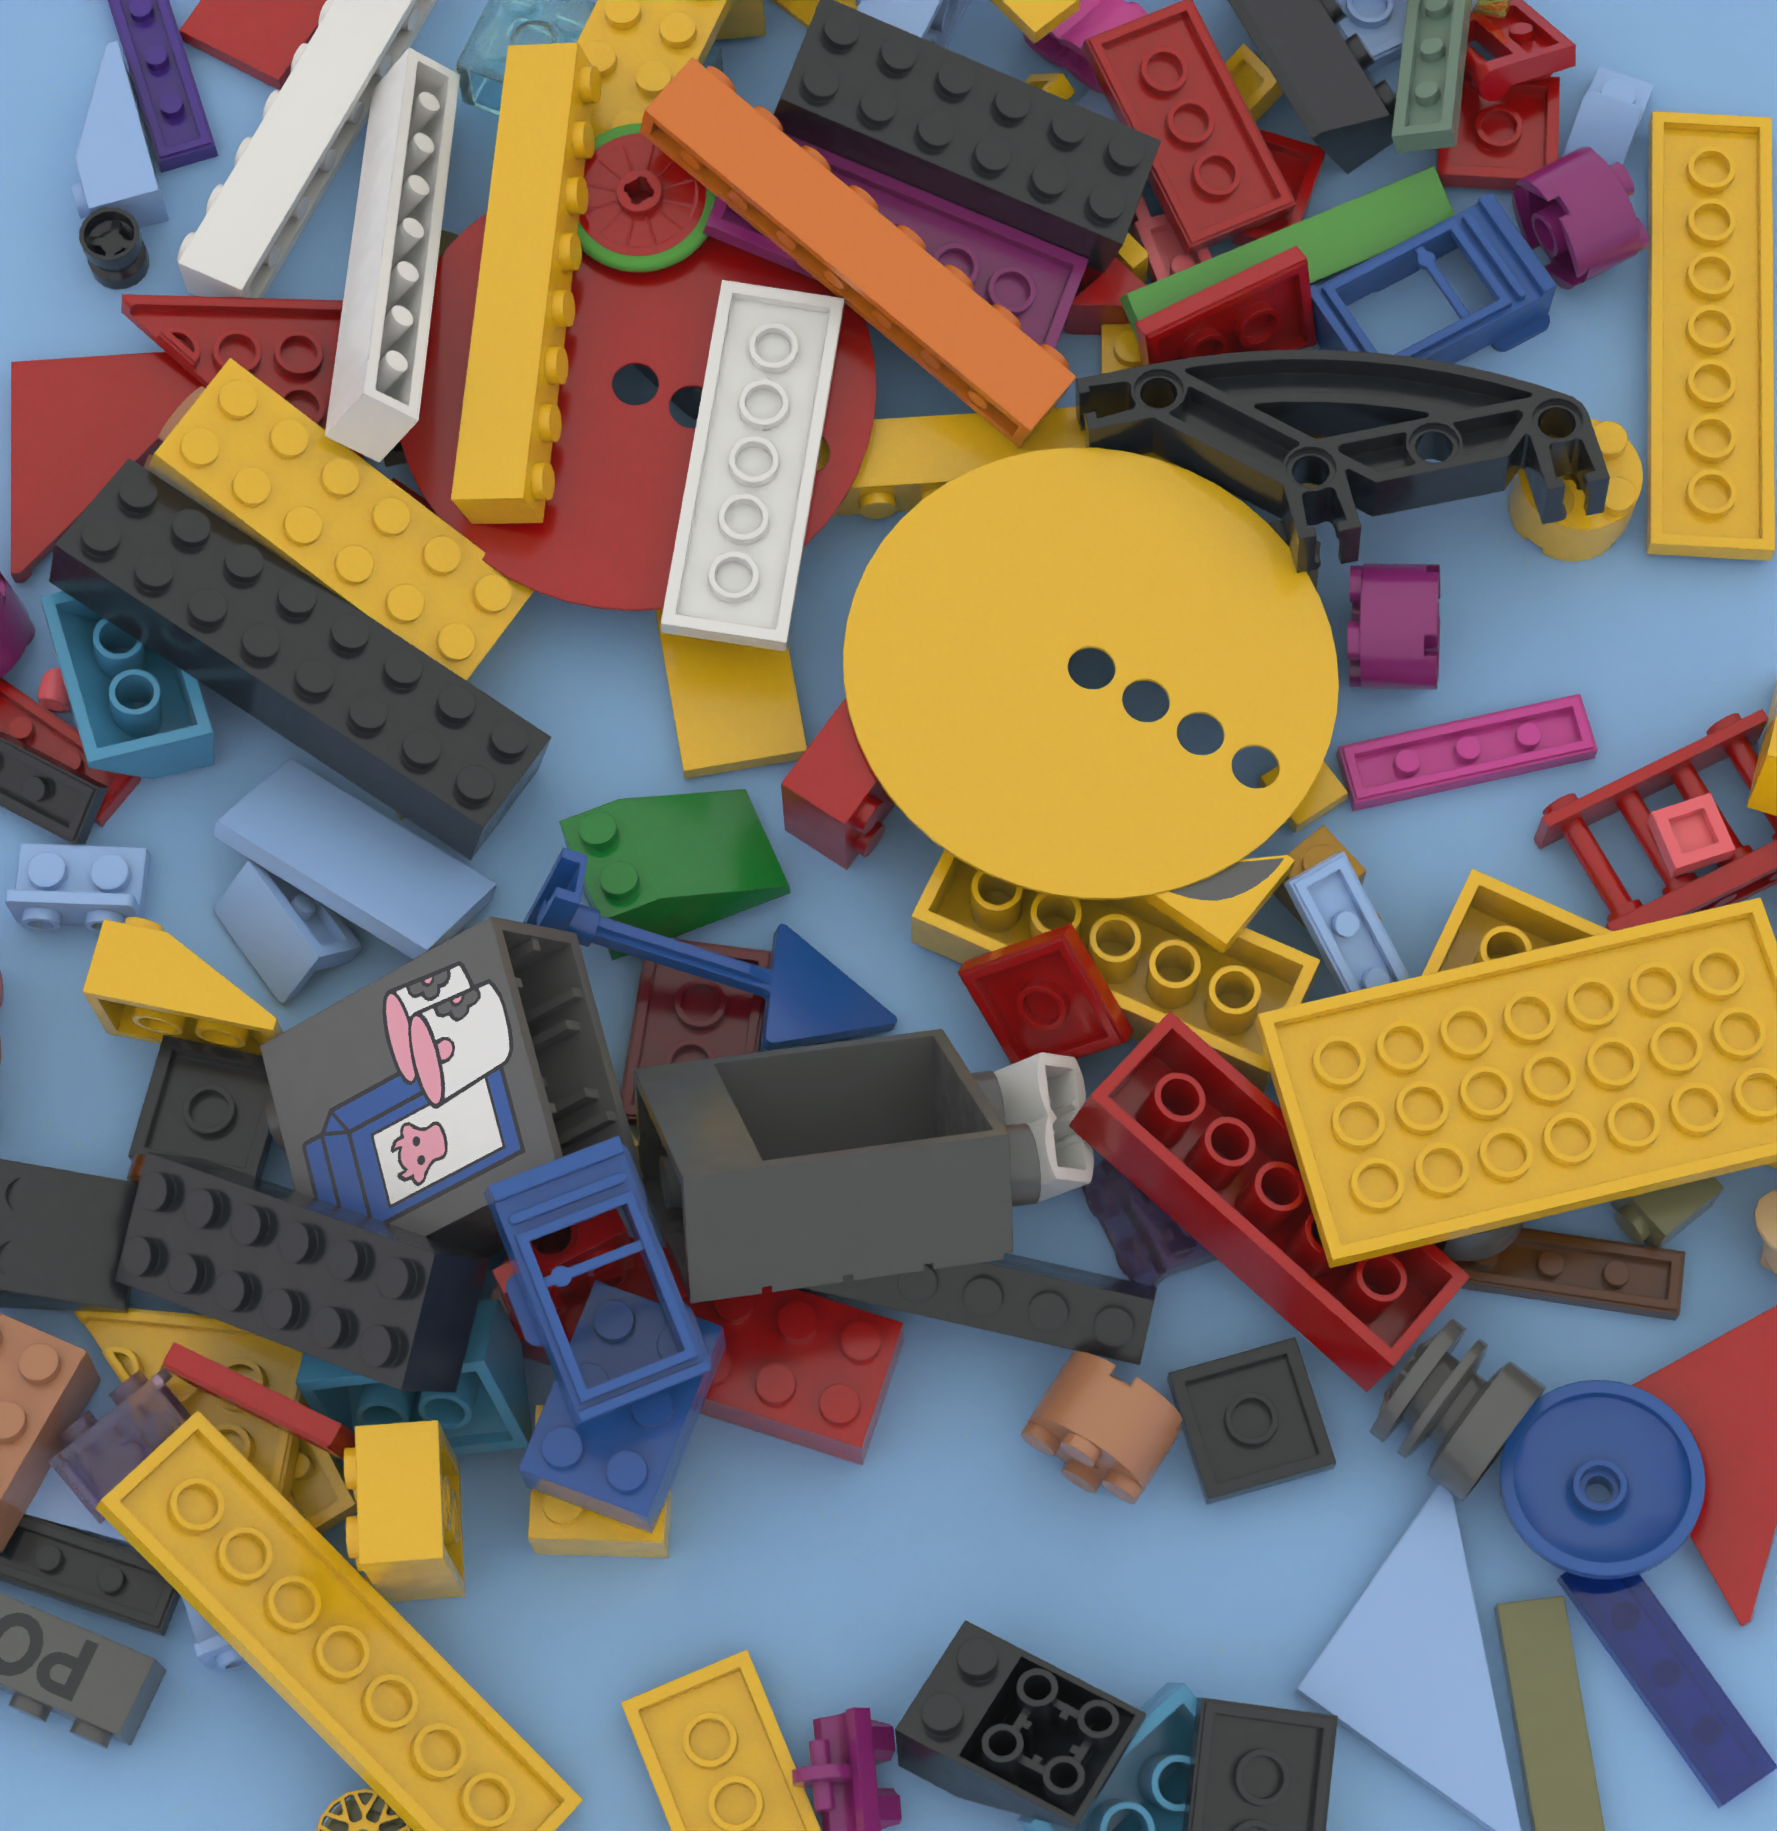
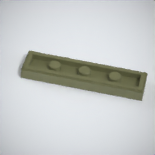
[1494,1596,1605,1831]

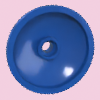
[1499,1380,1705,1579]

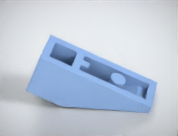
[70,40,169,228]

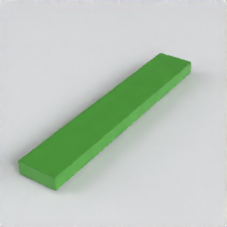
[1119,166,1455,341]

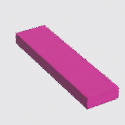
[1336,694,1598,811]

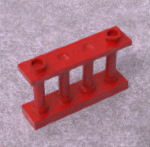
[1534,709,1777,931]

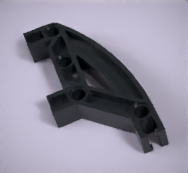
[1075,350,1610,573]

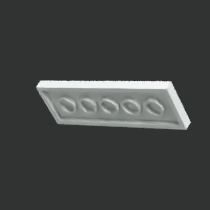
[661,280,845,652]

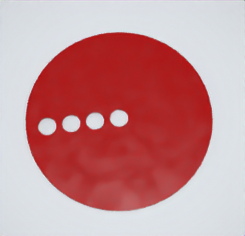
[400,191,877,611]

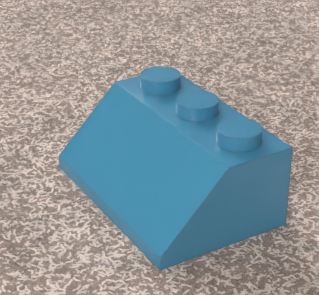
[40,591,214,779]
[295,1299,533,1465]
[1016,1683,1197,1831]

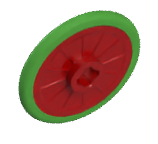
[577,123,717,272]

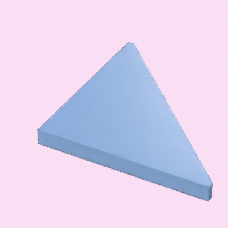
[1295,1484,1521,1831]

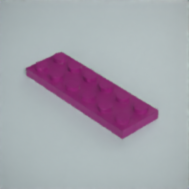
[703,132,1089,349]

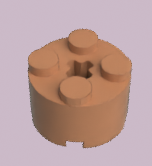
[1021,1351,1183,1504]

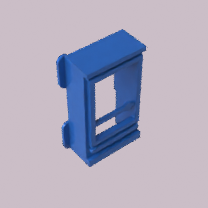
[1310,192,1557,364]
[483,1135,712,1426]

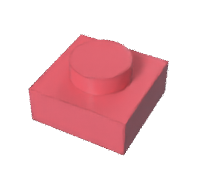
[1647,793,1736,878]

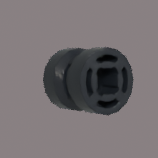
[79,207,149,290]

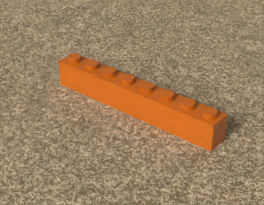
[640,57,1077,448]

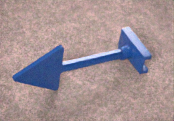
[523,847,897,1050]

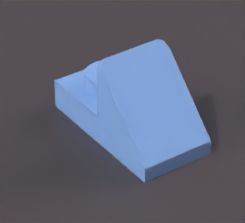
[1562,66,1654,166]

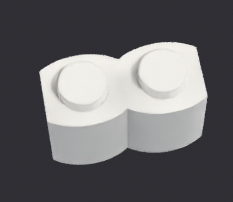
[994,1052,1094,1203]

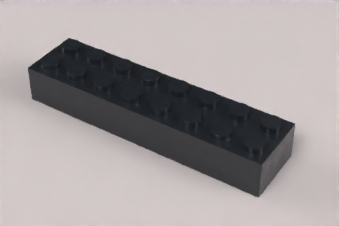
[49,458,551,861]

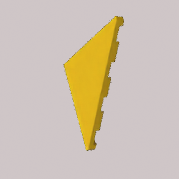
[74,1308,307,1502]

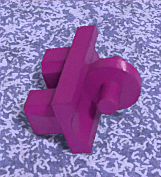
[792,1707,902,1831]

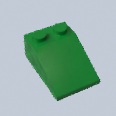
[559,789,791,961]

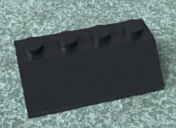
[1228,0,1396,174]

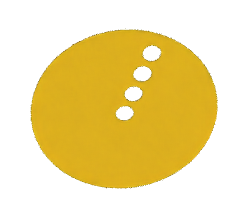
[843,447,1339,900]

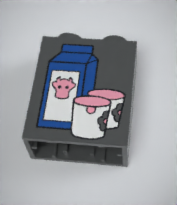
[260,916,644,1258]

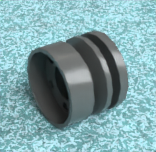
[1370,1319,1546,1501]

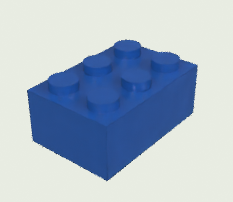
[518,1280,726,1533]

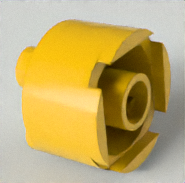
[1508,419,1643,561]

